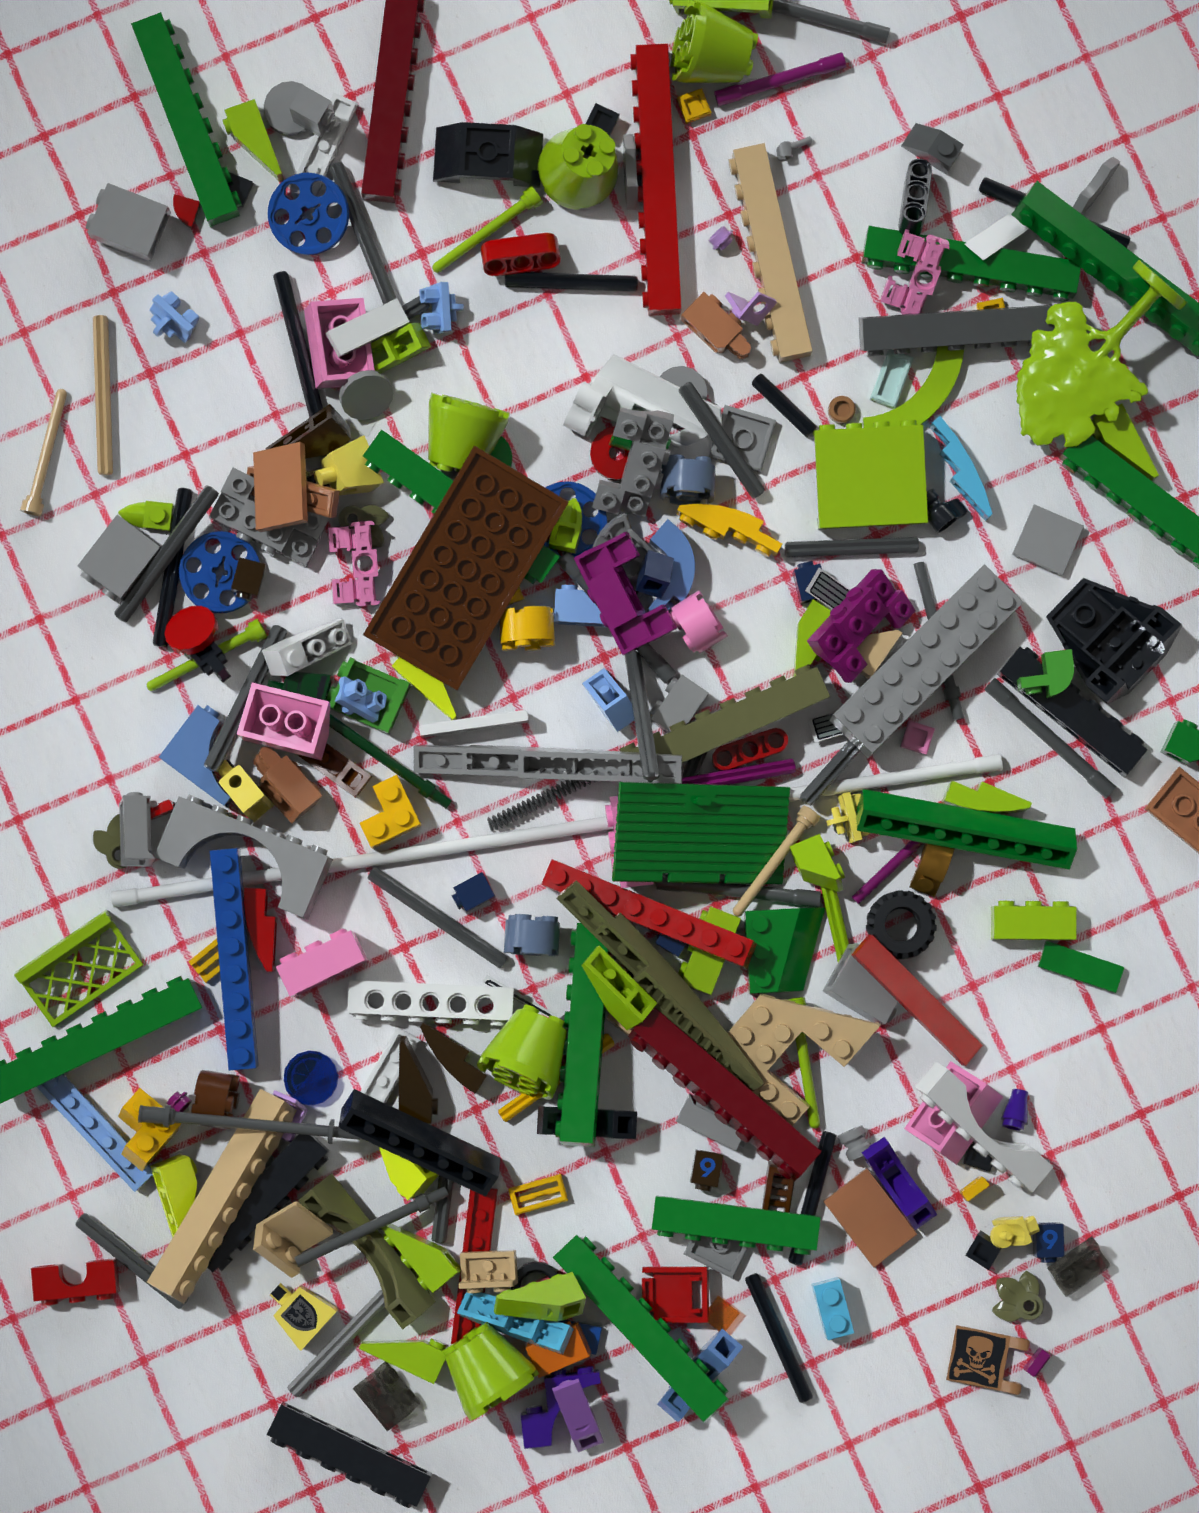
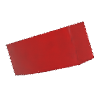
[244,888,278,972]

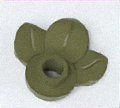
[338,505,389,552]
[93,814,127,869]
[992,1271,1044,1322]

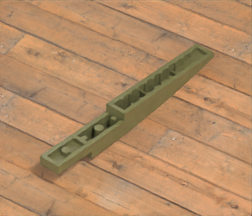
[556,880,764,1092]

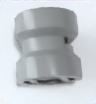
[838,1125,871,1161]

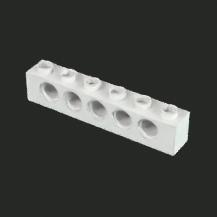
[347,980,514,1026]

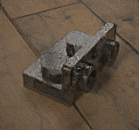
[1047,1236,1110,1297]

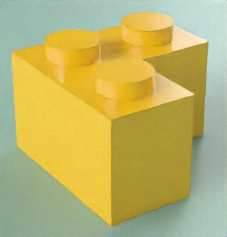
[359,775,422,849]
[118,1088,182,1172]

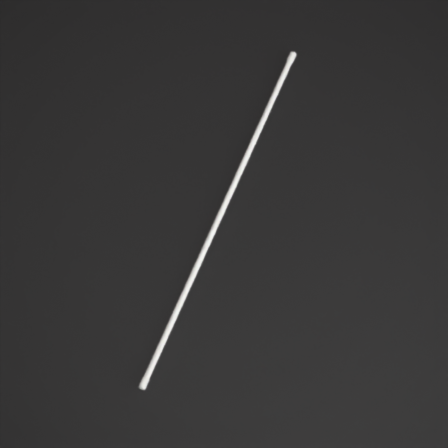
[111,754,1003,908]

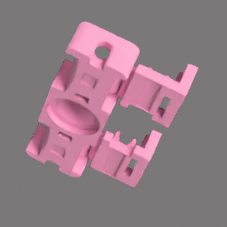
[881,229,949,315]
[327,521,380,606]

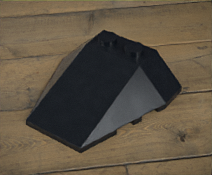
[1046,578,1182,704]

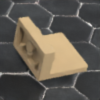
[253,1202,333,1278]

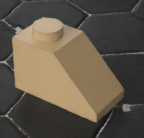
[857,630,902,679]

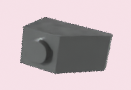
[901,123,964,175]

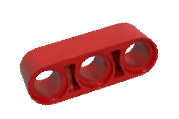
[481,233,561,276]
[711,728,788,771]

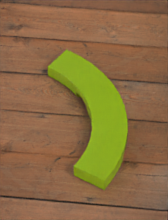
[863,345,965,428]

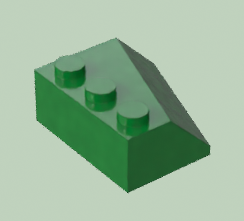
[744,907,826,994]

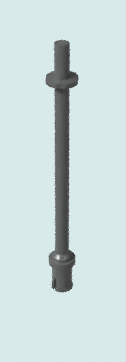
[138,1105,360,1144]

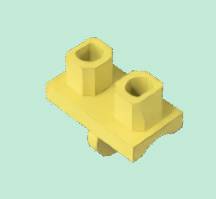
[826,792,871,843]
[990,1216,1040,1248]

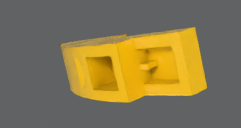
[676,504,782,557]

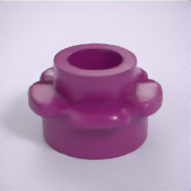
[166,1091,192,1112]

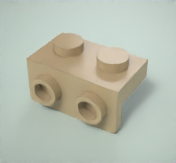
[459,1250,518,1293]

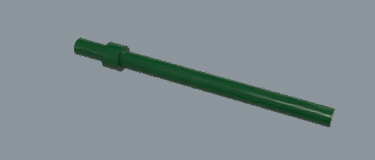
[329,714,452,809]

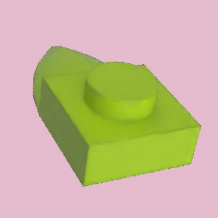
[549,498,582,554]
[118,501,174,532]

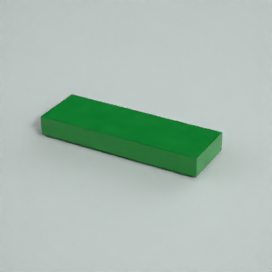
[1037,941,1124,993]

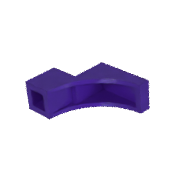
[521,1366,601,1449]

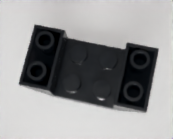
[433,122,543,188]

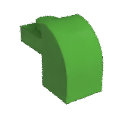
[1017,649,1074,698]

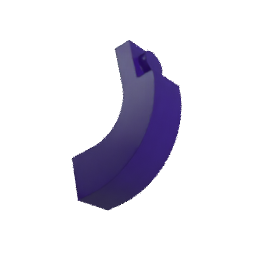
[862,1137,937,1230]

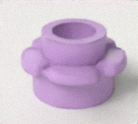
[708,226,733,251]

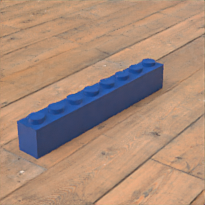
[210,848,259,1071]

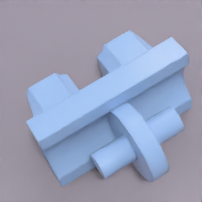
[419,282,464,334]
[149,291,199,343]
[335,676,387,723]

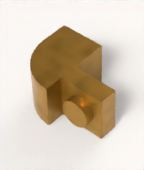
[909,843,955,897]

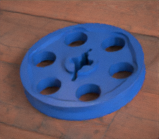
[268,173,349,255]
[544,481,607,561]
[179,531,260,613]

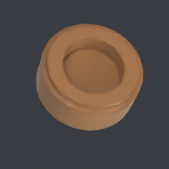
[828,396,855,424]

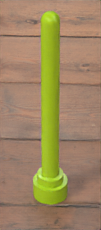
[432,186,544,273]
[147,618,267,691]
[787,997,820,1129]

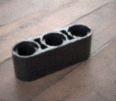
[898,159,932,236]

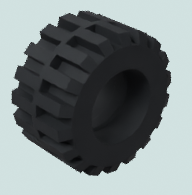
[866,890,937,960]

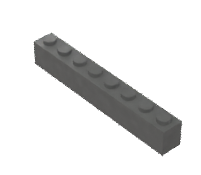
[858,305,1055,356]

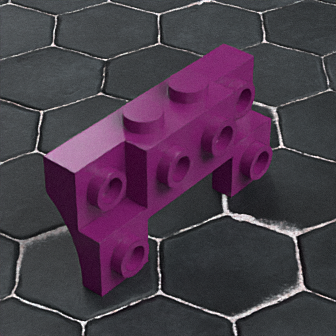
[574,532,677,655]
[807,569,916,683]

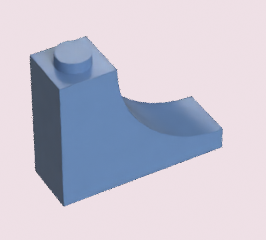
[159,705,232,808]

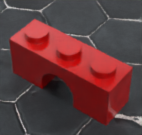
[31,1258,120,1306]

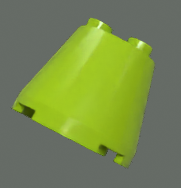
[670,0,758,83]
[538,124,619,210]
[428,392,510,472]
[477,1004,567,1100]
[443,1322,539,1421]

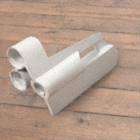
[563,354,722,448]

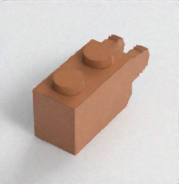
[681,292,752,360]
[253,746,323,824]

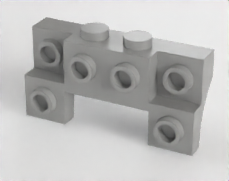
[592,407,674,517]
[209,467,330,567]

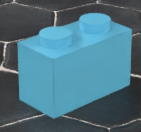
[811,1277,854,1340]

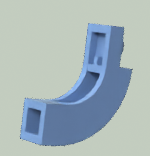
[647,519,695,612]
[657,1329,743,1422]

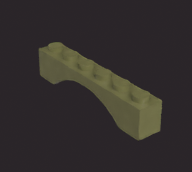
[298,1173,436,1329]

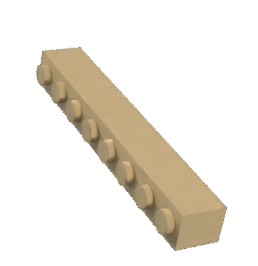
[728,143,812,363]
[147,1089,297,1304]

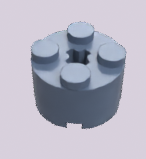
[660,454,716,505]
[504,914,560,956]

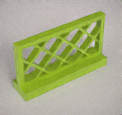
[14,910,143,1027]

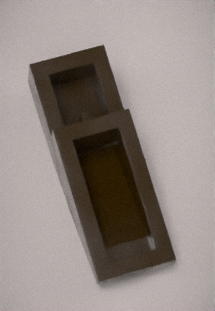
[420,1022,488,1094]

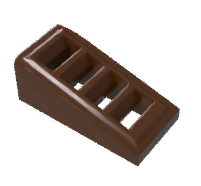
[762,1161,795,1212]

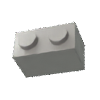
[289,85,336,138]
[650,675,709,733]

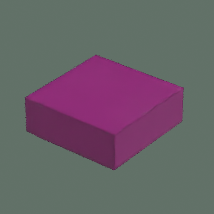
[1023,1347,1050,1377]

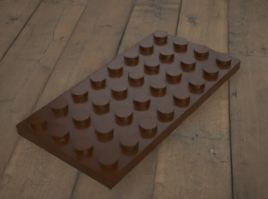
[363,446,569,691]

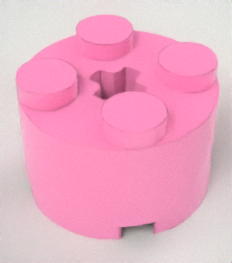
[670,590,728,653]

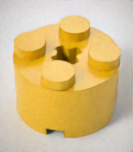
[499,606,555,651]

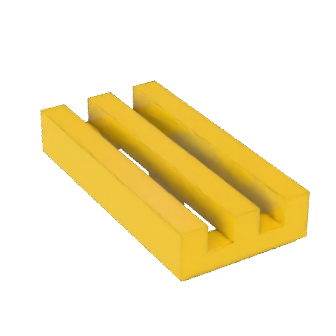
[188,938,220,983]
[508,1174,568,1215]

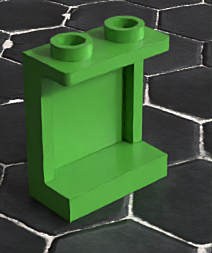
[326,657,411,735]

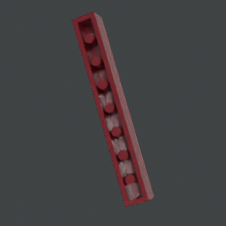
[361,0,425,203]
[627,1007,821,1181]

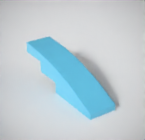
[929,416,993,521]
[457,1291,574,1354]

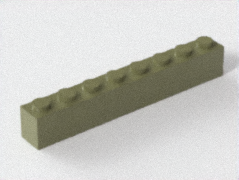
[619,664,830,763]

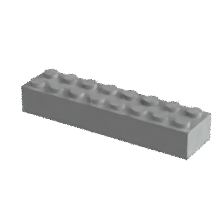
[829,564,1023,758]

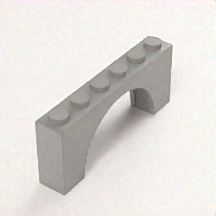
[154,795,333,920]

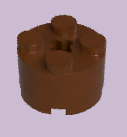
[191,1070,240,1130]

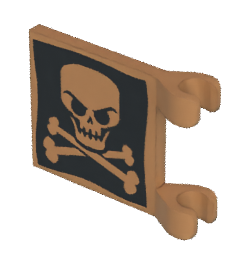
[946,1325,1030,1395]

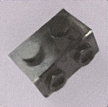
[353,1361,420,1431]

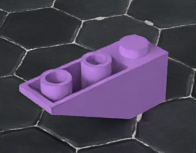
[552,1379,604,1452]

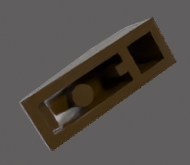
[266,404,351,459]
[399,1036,438,1124]

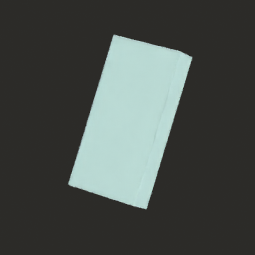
[870,349,914,409]

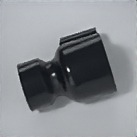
[927,488,968,533]

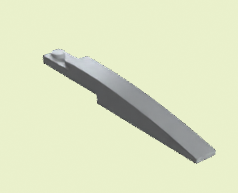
[414,745,682,784]

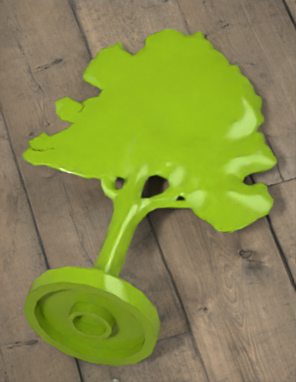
[1016,260,1187,448]

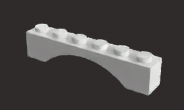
[915,1062,1053,1192]

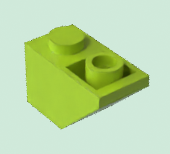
[789,834,845,892]

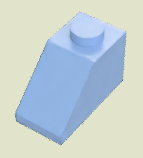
[554,585,605,627]
[582,668,634,732]

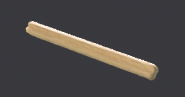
[93,315,113,475]

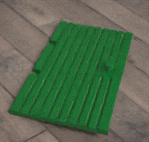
[612,782,790,884]

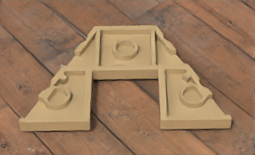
[727,993,881,1126]

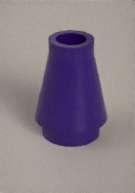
[1001,1089,1028,1131]

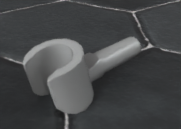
[776,136,812,160]

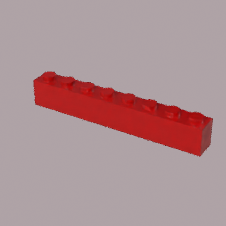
[541,859,757,969]

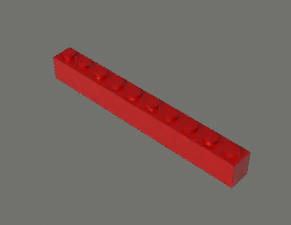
[630,44,681,316]

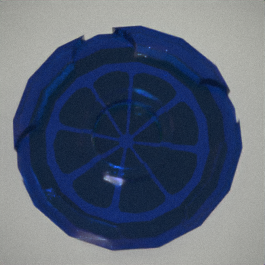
[284,1051,339,1105]

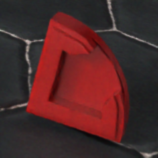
[173,194,201,229]
[150,799,175,820]

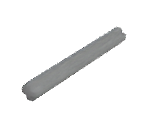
[287,1290,385,1397]

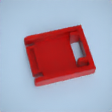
[642,1266,709,1323]

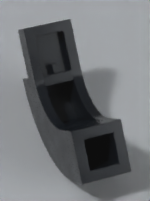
[537,1106,637,1139]

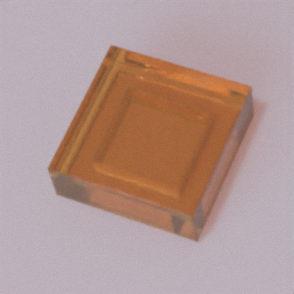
[708,1295,740,1331]

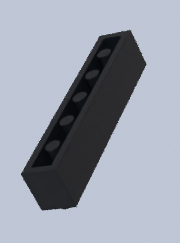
[997,647,1148,777]
[338,1089,500,1197]
[207,1134,330,1273]
[267,1402,432,1508]

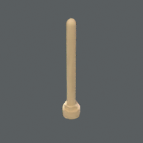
[20,389,67,516]
[733,805,821,917]

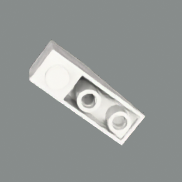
[262,619,352,676]

